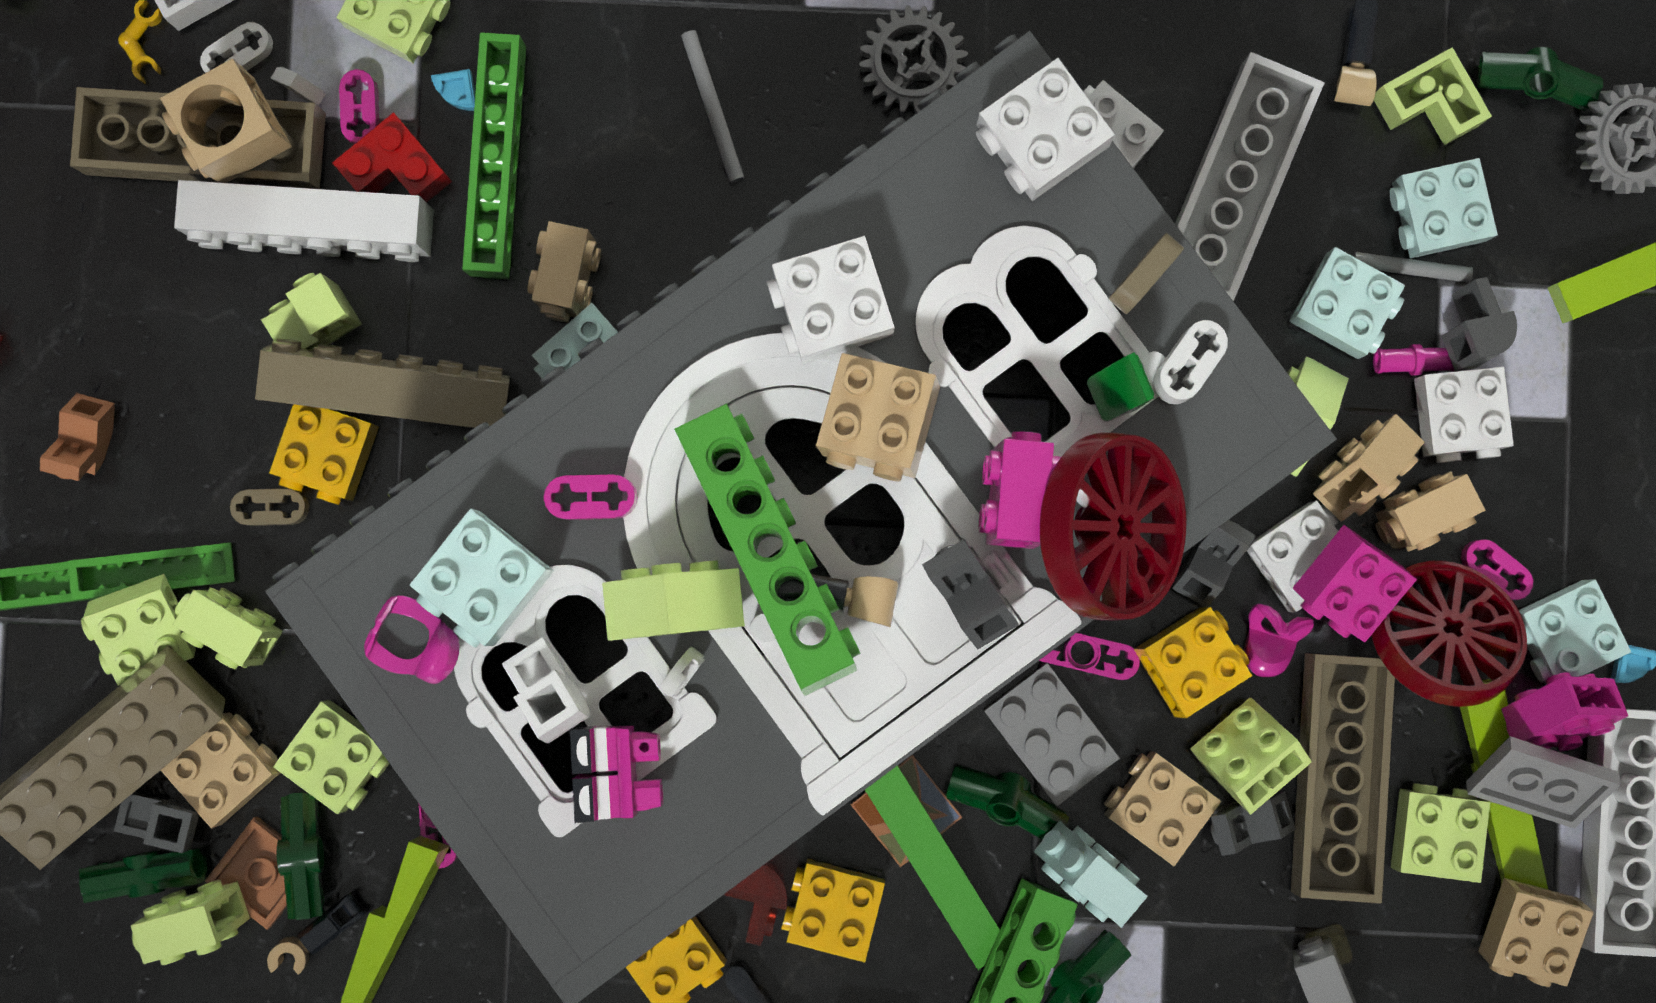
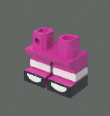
[570,726,663,823]

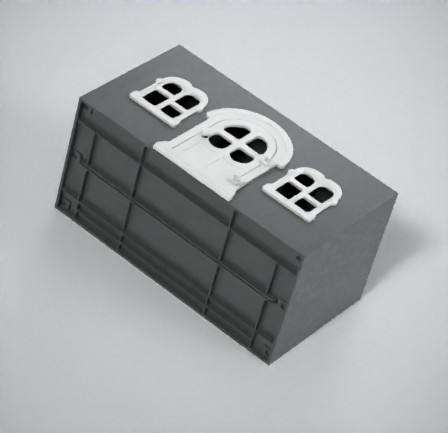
[265,31,1337,1003]

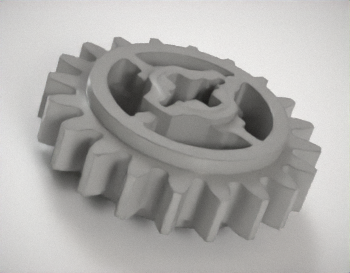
[859,5,968,116]
[1575,83,1656,194]

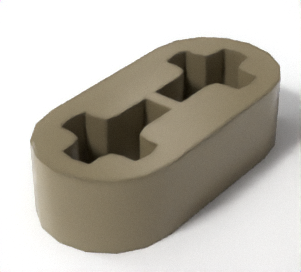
[1108,232,1184,315]
[230,489,309,526]

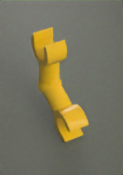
[118,0,163,84]

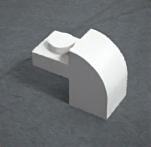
[502,637,591,743]

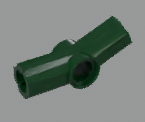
[1477,47,1603,111]
[946,765,1069,840]
[276,793,325,920]
[79,848,207,903]
[1044,930,1132,1003]

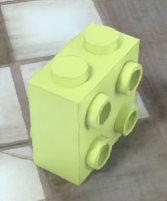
[336,0,451,64]
[81,574,196,686]
[172,587,283,669]
[1190,697,1312,815]
[273,700,390,814]
[1391,783,1490,883]
[131,880,250,965]

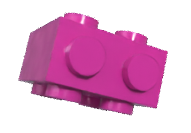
[978,432,1061,549]
[1293,525,1417,642]
[1501,672,1628,752]

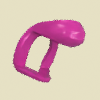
[364,596,460,684]
[1244,604,1314,677]

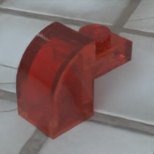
[724,861,788,946]

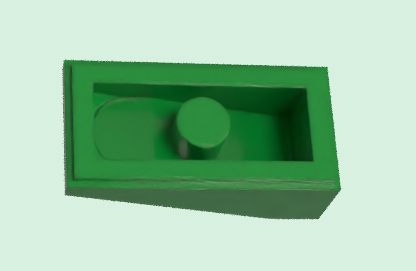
[1087,352,1154,422]

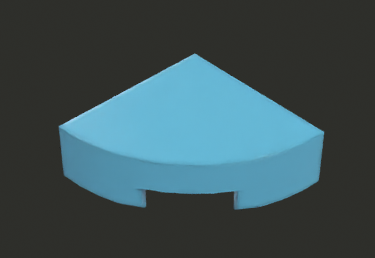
[431,69,475,111]
[1611,645,1656,683]

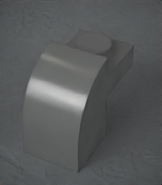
[1441,277,1517,372]
[1172,520,1255,607]
[922,539,1019,650]
[1211,791,1296,856]
[114,792,199,853]

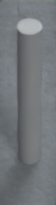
[1353,252,1473,283]

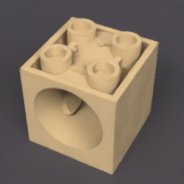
[160,58,292,183]

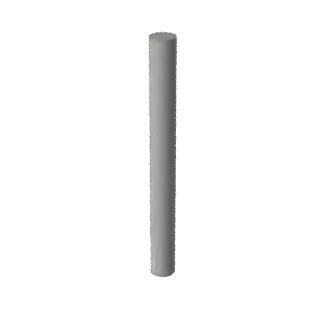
[681,30,744,183]

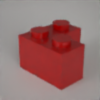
[332,112,452,203]

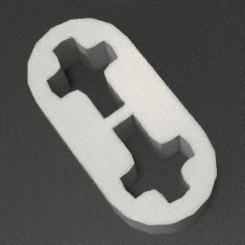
[200,22,273,73]
[1154,320,1228,404]

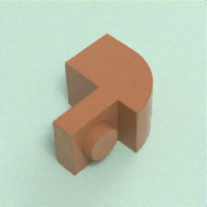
[40,393,115,481]

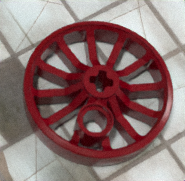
[1040,432,1186,620]
[1372,561,1527,707]

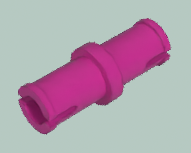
[1373,344,1455,376]

